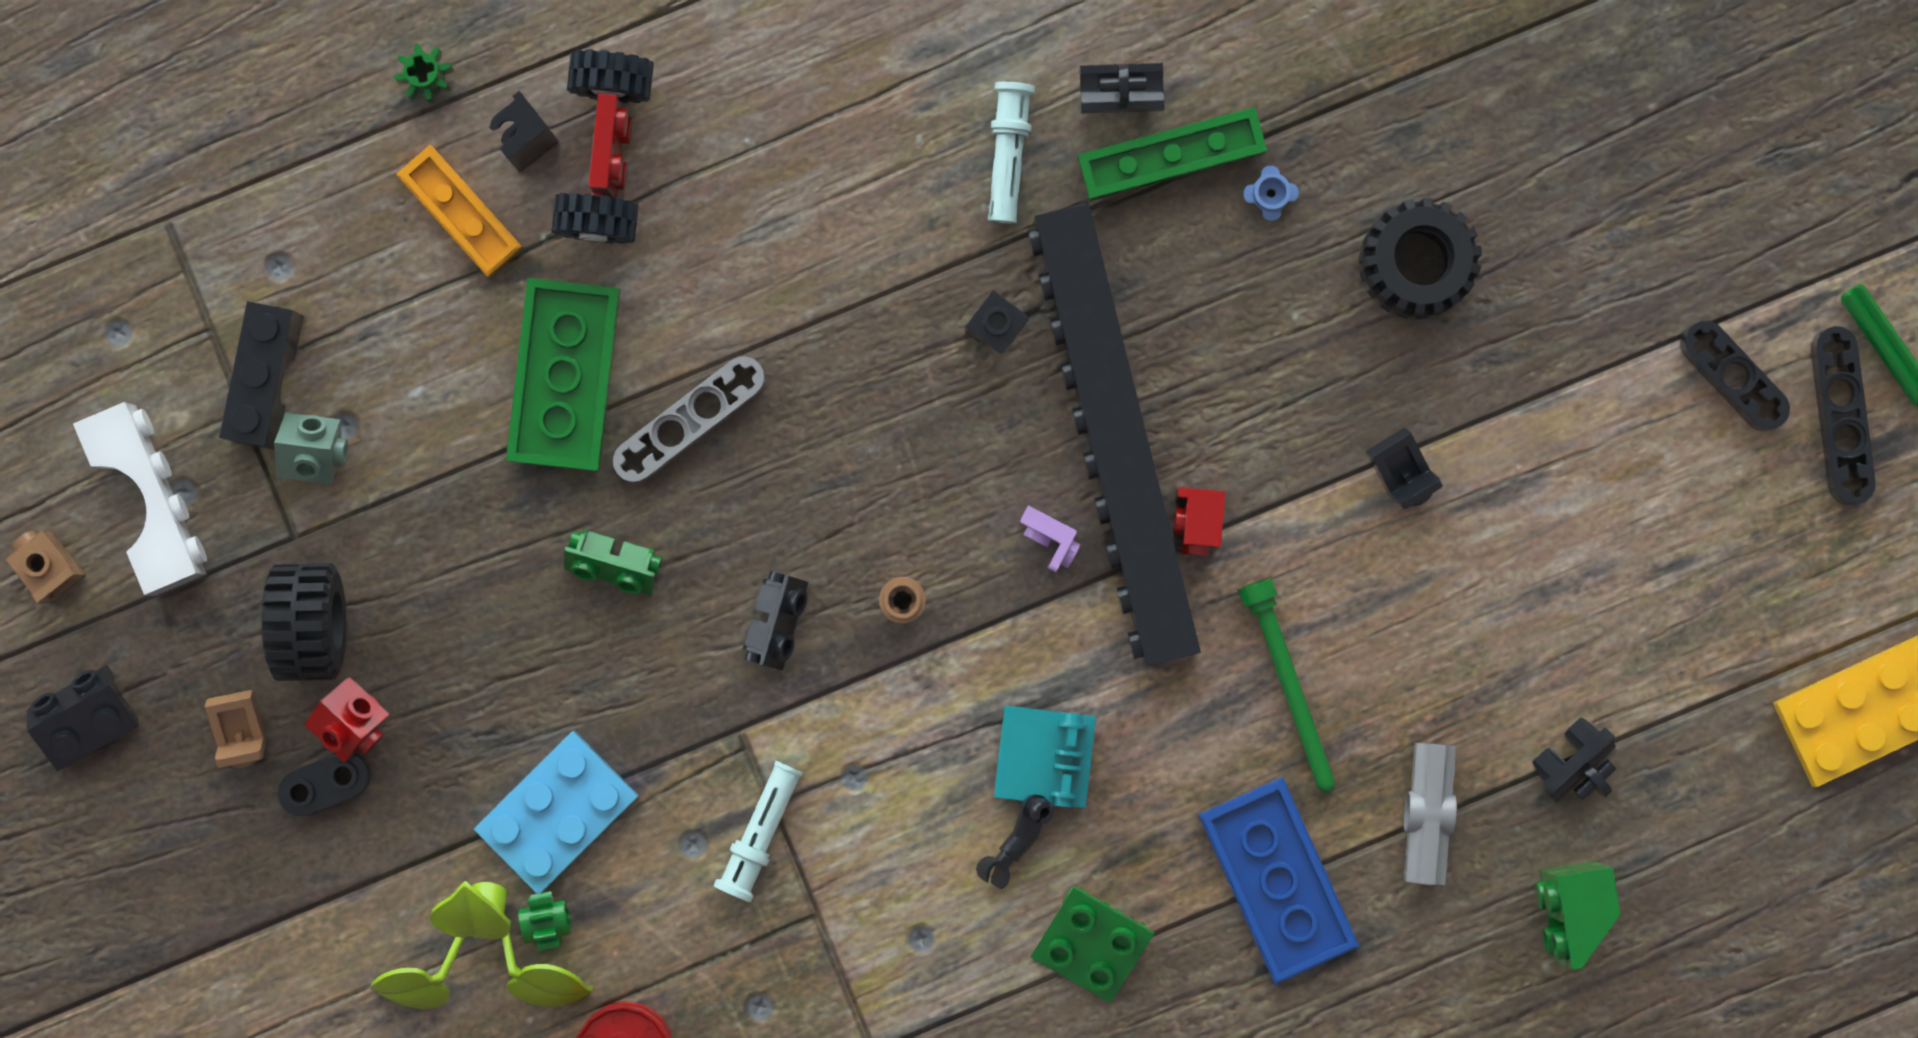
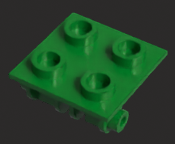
[1031,886,1155,1003]

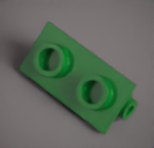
[564,529,662,595]

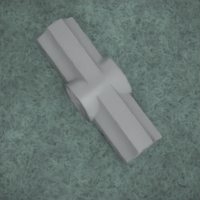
[1404,742,1457,885]

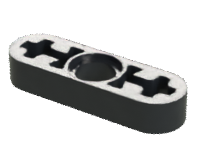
[1680,321,1790,431]

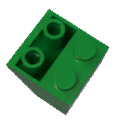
[1535,861,1621,970]

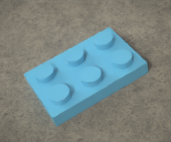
[474,730,639,894]

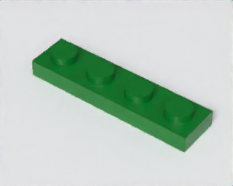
[1077,107,1267,201]

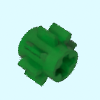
[394,44,454,103]
[518,891,572,952]

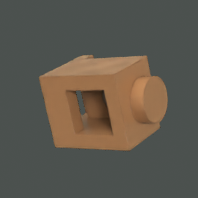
[5,530,86,604]

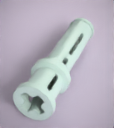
[987,81,1035,224]
[713,761,803,903]

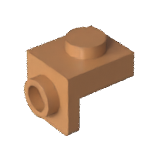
[205,690,267,768]

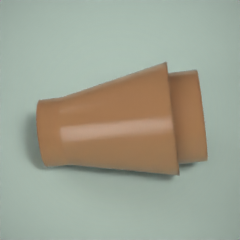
[879,577,926,624]

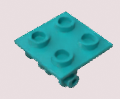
[994,705,1096,808]

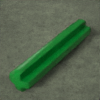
[1841,284,1918,406]

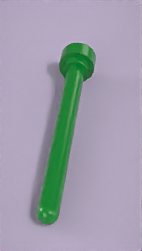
[1237,577,1335,793]

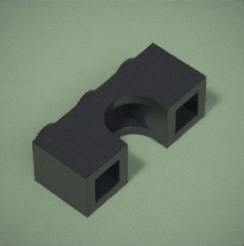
[219,301,304,450]

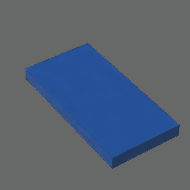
[1198,777,1360,985]

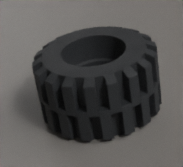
[1359,198,1482,320]
[262,563,346,681]

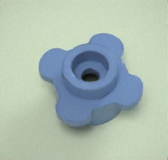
[1243,166,1299,221]

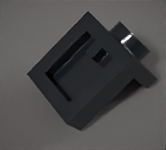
[965,290,1028,354]

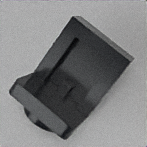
[1366,428,1443,509]

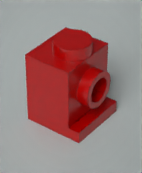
[1173,487,1226,556]

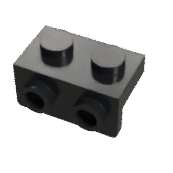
[27,665,139,772]

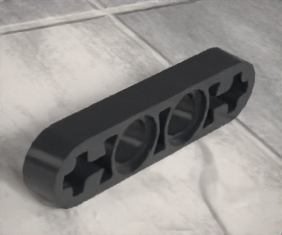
[1810,326,1876,505]

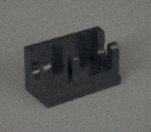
[489,91,559,173]

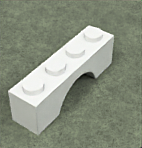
[73,402,207,596]

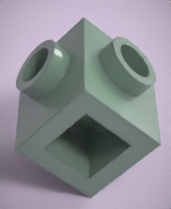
[274,413,348,484]

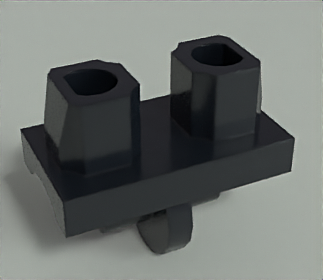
[1079,63,1165,114]
[1532,717,1617,803]

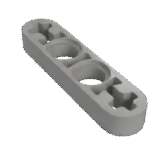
[613,356,765,483]

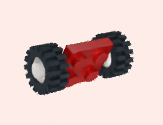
[552,49,654,244]

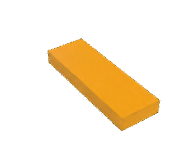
[396,144,523,279]

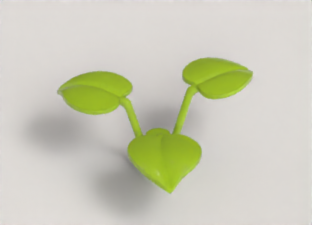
[370,881,593,1009]

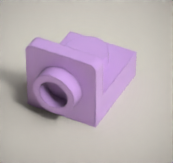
[1019,505,1081,573]

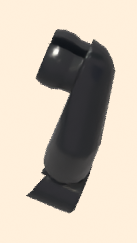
[976,794,1054,889]

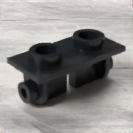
[743,571,809,670]

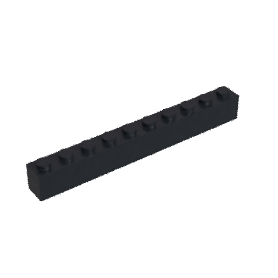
[1027,203,1201,666]

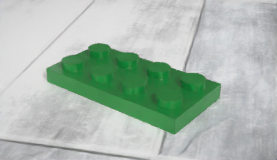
[506,278,621,472]

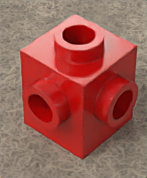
[304,677,390,763]

